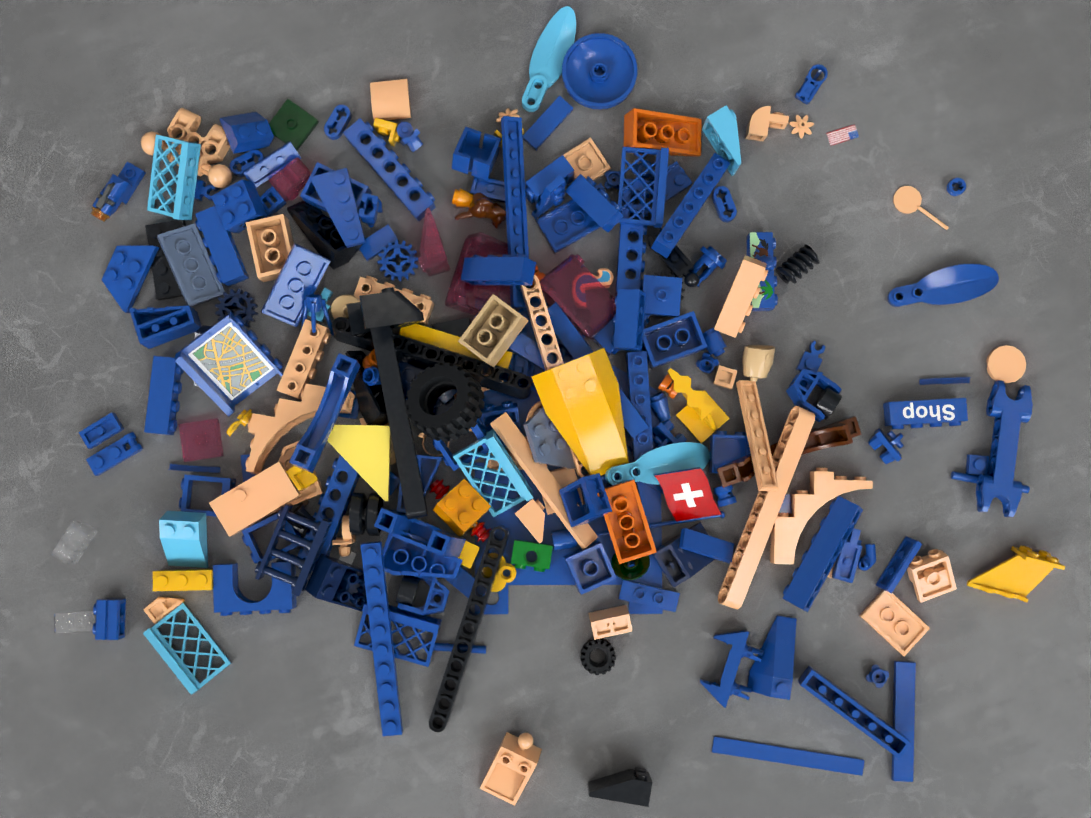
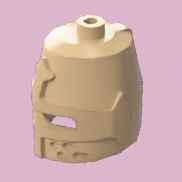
[742,345,775,382]

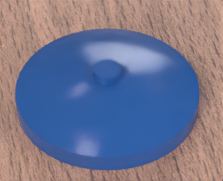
[562,33,637,109]

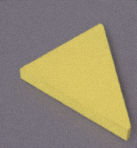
[327,425,391,501]

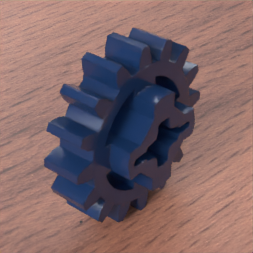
[215,289,258,328]

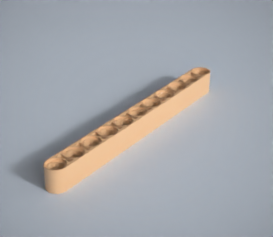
[520,275,589,478]
[718,406,815,610]

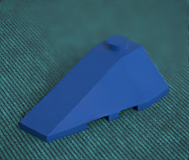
[382,533,463,578]
[747,615,797,700]

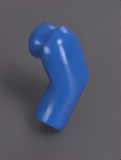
[858,544,876,571]

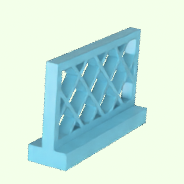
[147,134,201,220]
[453,429,534,517]
[143,603,231,695]

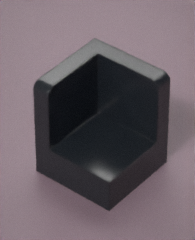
[287,499,315,534]

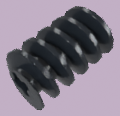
[776,244,820,284]

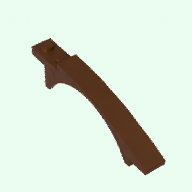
[717,416,862,488]

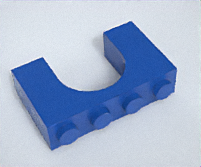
[374,508,466,557]
[213,561,297,616]

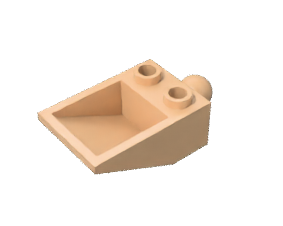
[480,732,542,806]

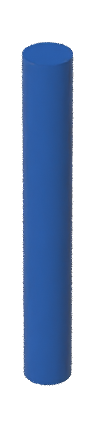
[428,643,487,654]

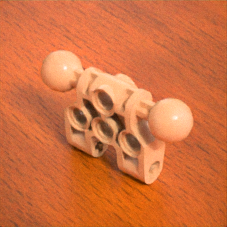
[141,108,233,188]

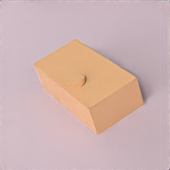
[209,462,301,537]

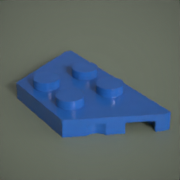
[102,246,159,313]

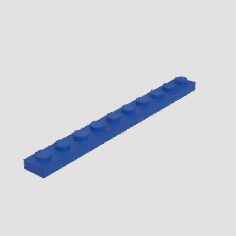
[501,116,531,308]
[360,541,403,736]

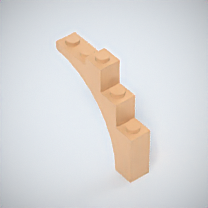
[246,384,355,475]
[770,468,873,564]

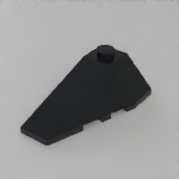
[287,201,362,270]
[345,350,389,426]

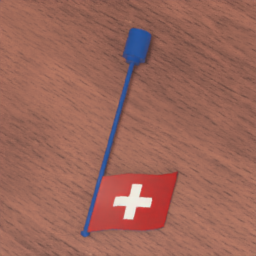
[551,467,725,551]

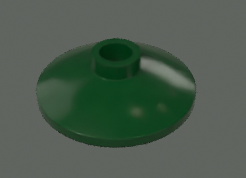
[611,552,650,580]

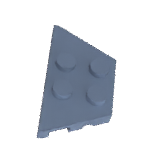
[523,406,576,469]

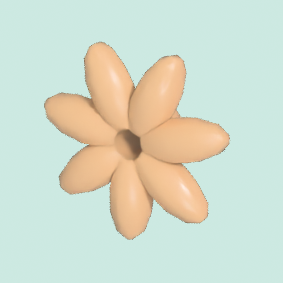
[496,108,520,122]
[789,115,814,139]

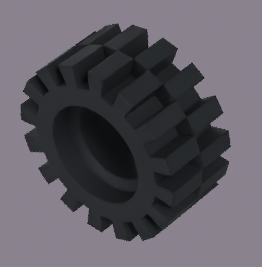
[580,638,616,675]

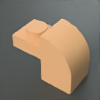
[745,106,789,142]

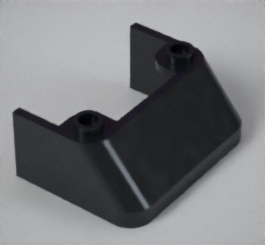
[346,287,424,335]

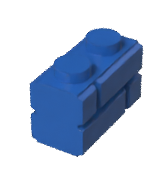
[92,598,126,640]

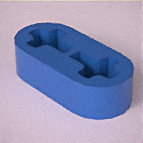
[324,105,352,140]
[229,150,265,177]
[712,186,737,223]

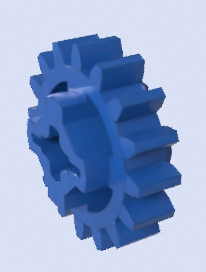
[377,240,419,282]

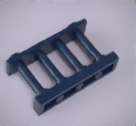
[255,503,333,596]

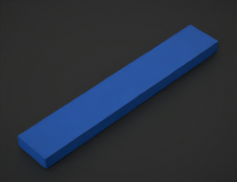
[892,661,916,782]

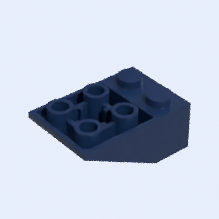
[652,522,715,588]
[305,554,367,611]

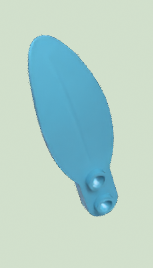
[522,6,576,112]
[605,442,710,486]

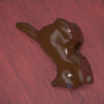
[455,192,506,229]

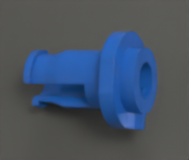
[691,246,727,288]

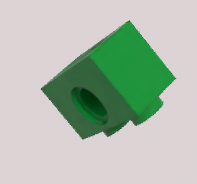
[511,539,553,572]

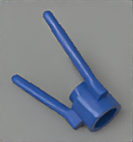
[301,294,334,336]

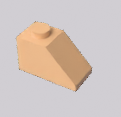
[515,499,545,544]

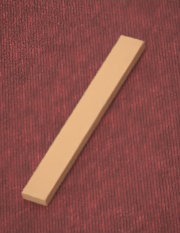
[490,412,598,550]

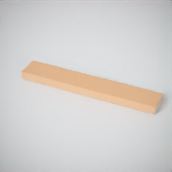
[736,380,779,491]

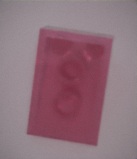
[418,208,451,277]

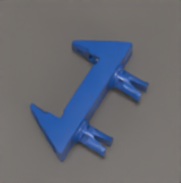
[700,630,764,708]

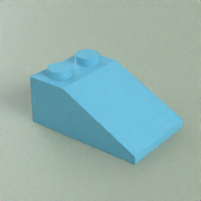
[702,105,741,176]
[159,511,208,568]

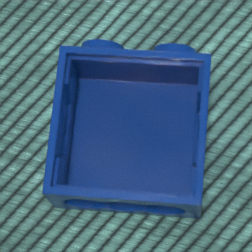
[709,431,750,474]

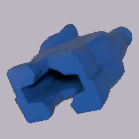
[358,193,383,227]

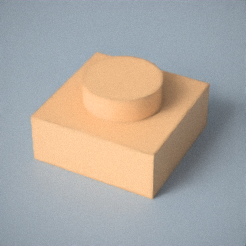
[713,365,737,390]

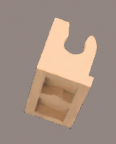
[588,605,632,640]

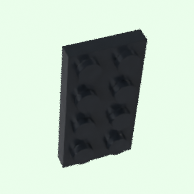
[145,220,186,300]

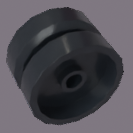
[349,493,384,536]

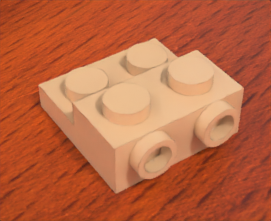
[907,549,957,603]

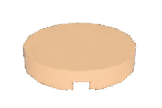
[986,345,1026,384]

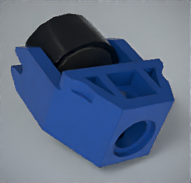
[786,369,842,422]
[396,575,450,616]

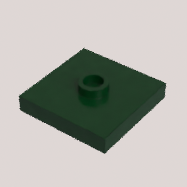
[269,99,319,151]

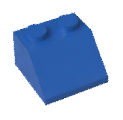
[219,112,274,154]

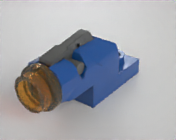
[91,162,146,222]

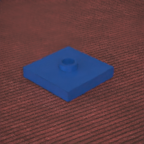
[642,275,682,317]

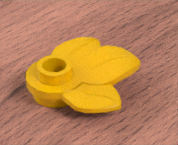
[226,409,253,436]
[483,553,516,592]

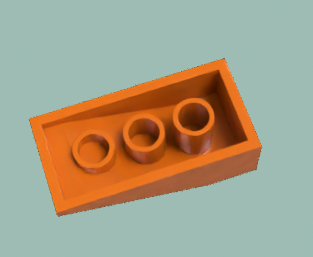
[624,108,702,157]
[597,479,657,564]

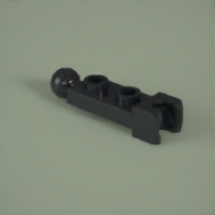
[647,228,700,287]

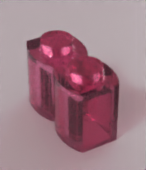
[269,157,311,201]

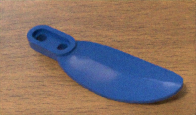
[887,264,999,307]

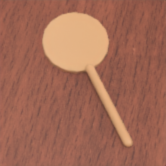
[893,186,949,230]

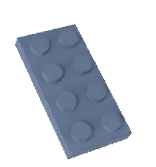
[157,223,225,307]

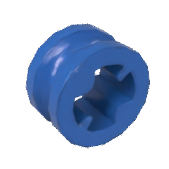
[947,178,966,196]

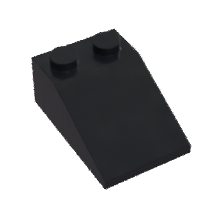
[587,767,652,807]

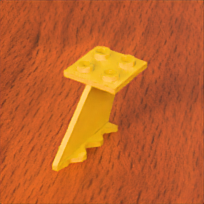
[668,368,730,444]
[966,545,1065,603]

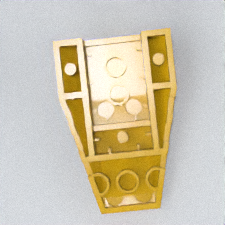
[531,348,629,476]

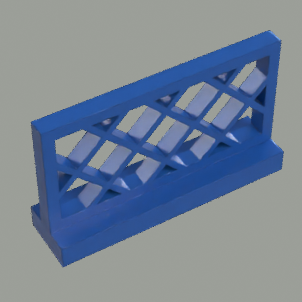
[618,147,669,228]
[354,601,442,667]

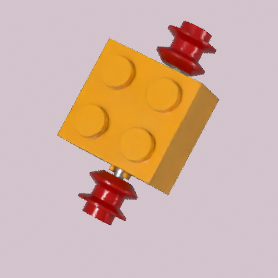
[429,479,491,542]

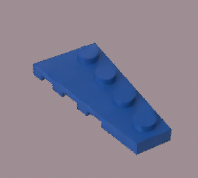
[309,168,366,248]

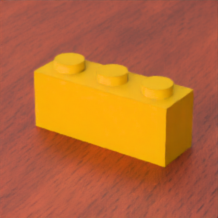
[153,569,213,591]

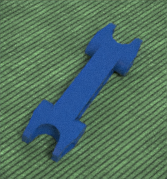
[976,380,1033,518]

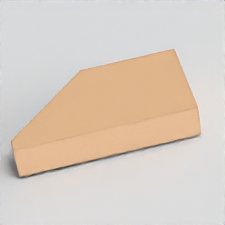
[143,597,185,624]

